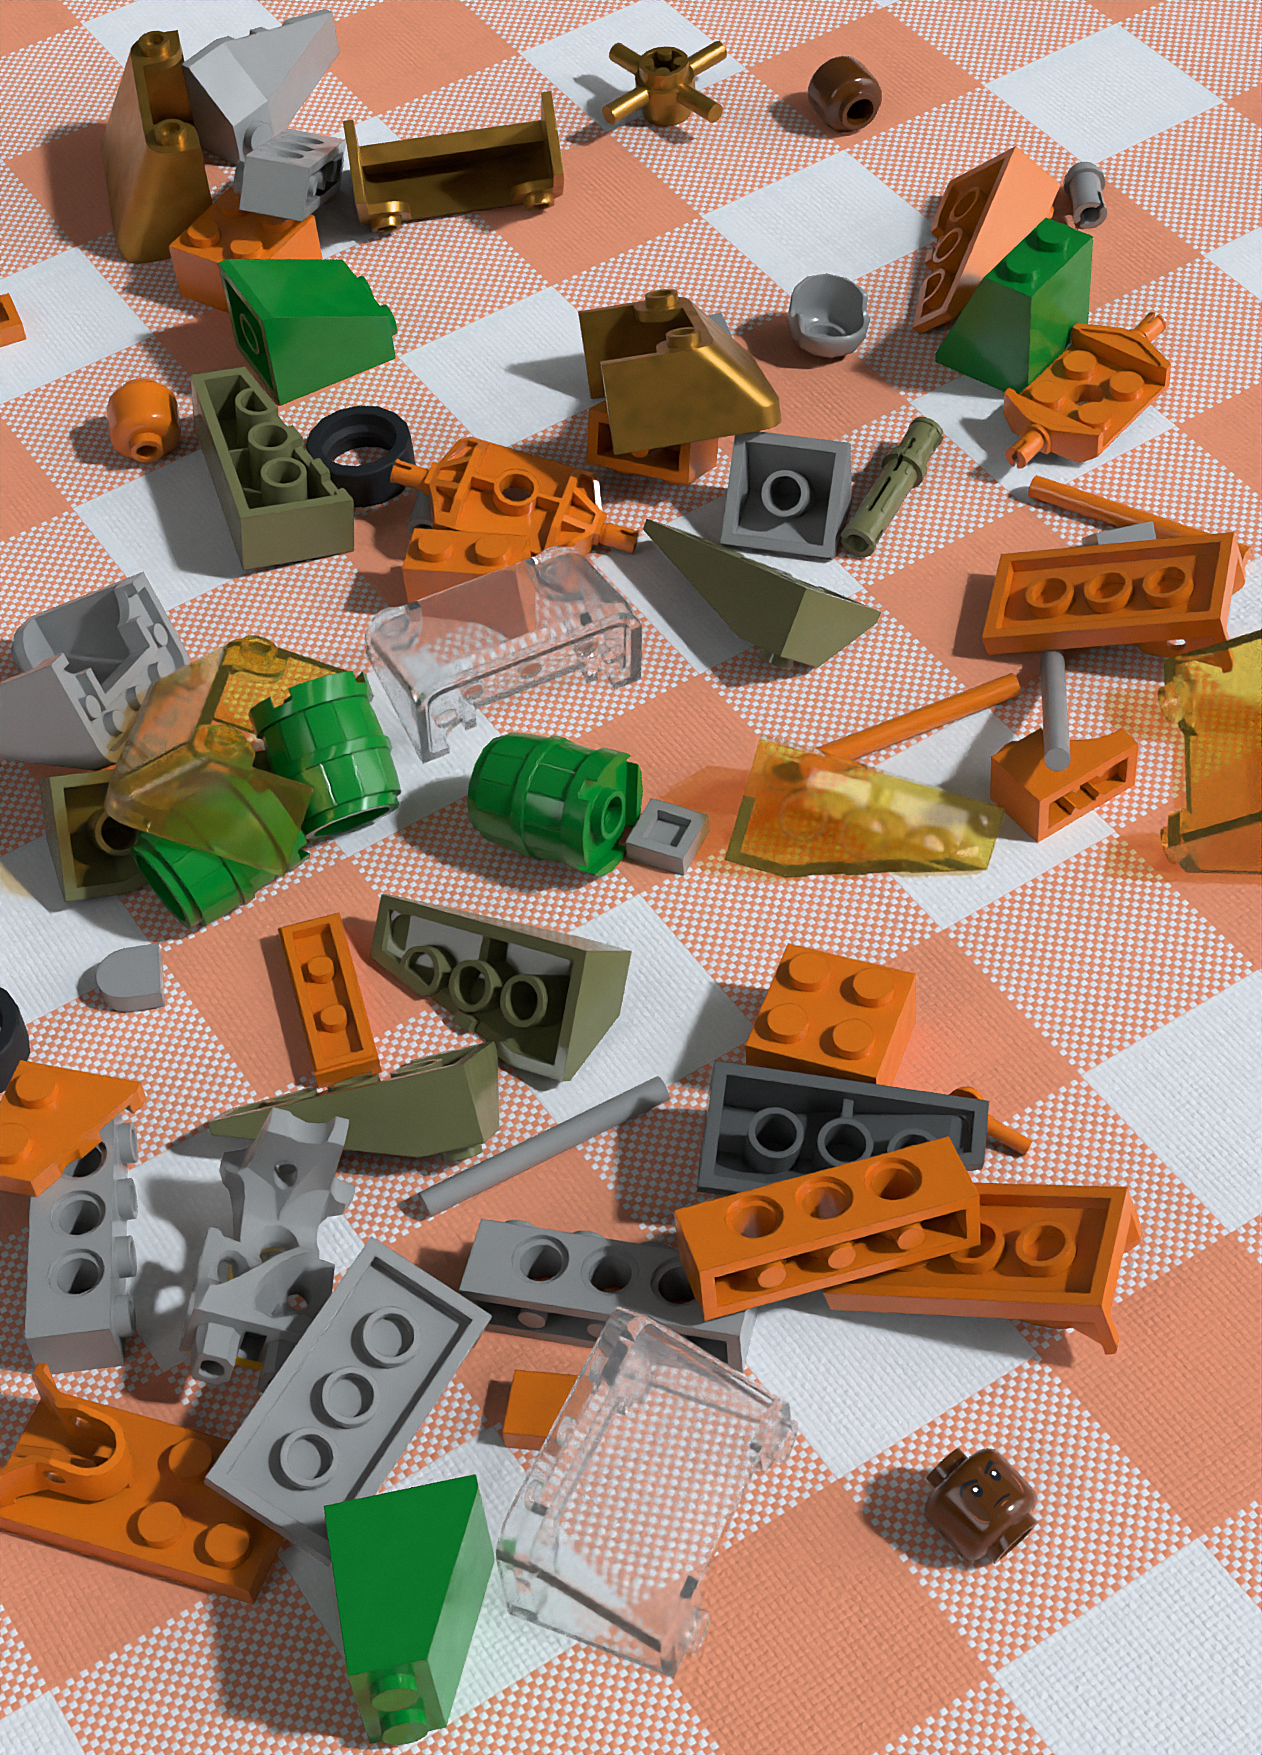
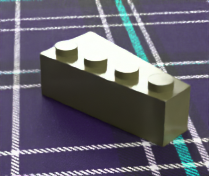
[191,366,354,570]

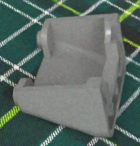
[0,572,192,771]

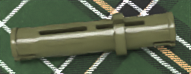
[840,417,944,557]

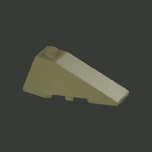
[370,894,632,1082]

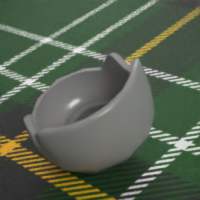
[787,273,870,358]

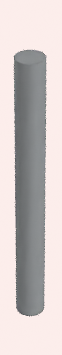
[1040,650,1071,771]
[418,1076,670,1218]

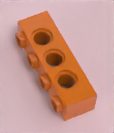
[674,1136,981,1321]

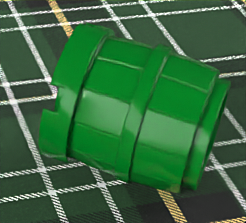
[248,671,401,840]
[467,732,643,877]
[130,757,310,929]

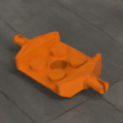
[1003,312,1171,469]
[390,436,640,578]

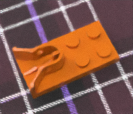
[982,532,1246,669]
[823,1183,1142,1355]
[0,1363,284,1605]

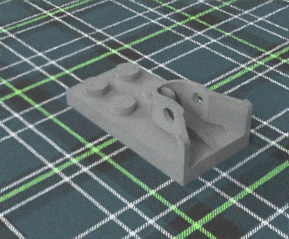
[204,1236,492,1567]

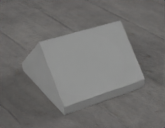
[720,431,852,559]

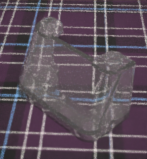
[364,546,642,764]
[496,1307,798,1679]

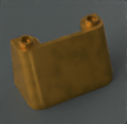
[101,30,213,264]

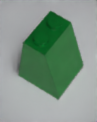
[935,218,1093,394]
[218,259,398,406]
[324,1474,495,1745]

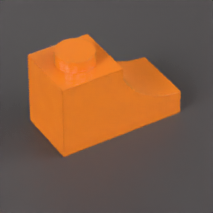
[990,728,1138,843]

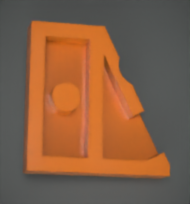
[0,1060,146,1197]

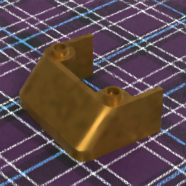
[343,91,564,233]
[578,289,782,455]

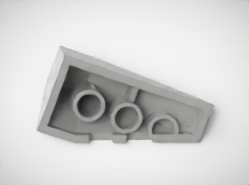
[181,9,339,165]

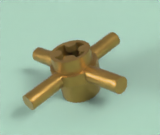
[602,41,727,127]

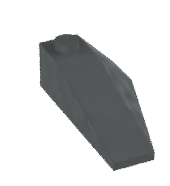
[697,1060,989,1196]

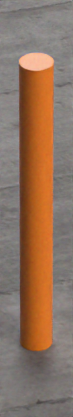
[1028,475,1251,568]
[791,673,1021,780]

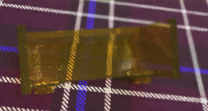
[103,635,347,877]

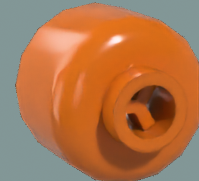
[107,378,181,462]

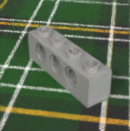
[234,129,346,221]
[24,1113,138,1374]
[459,1219,759,1374]

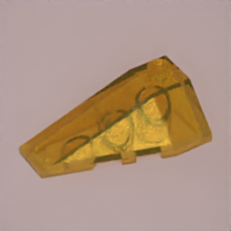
[725,733,1005,878]

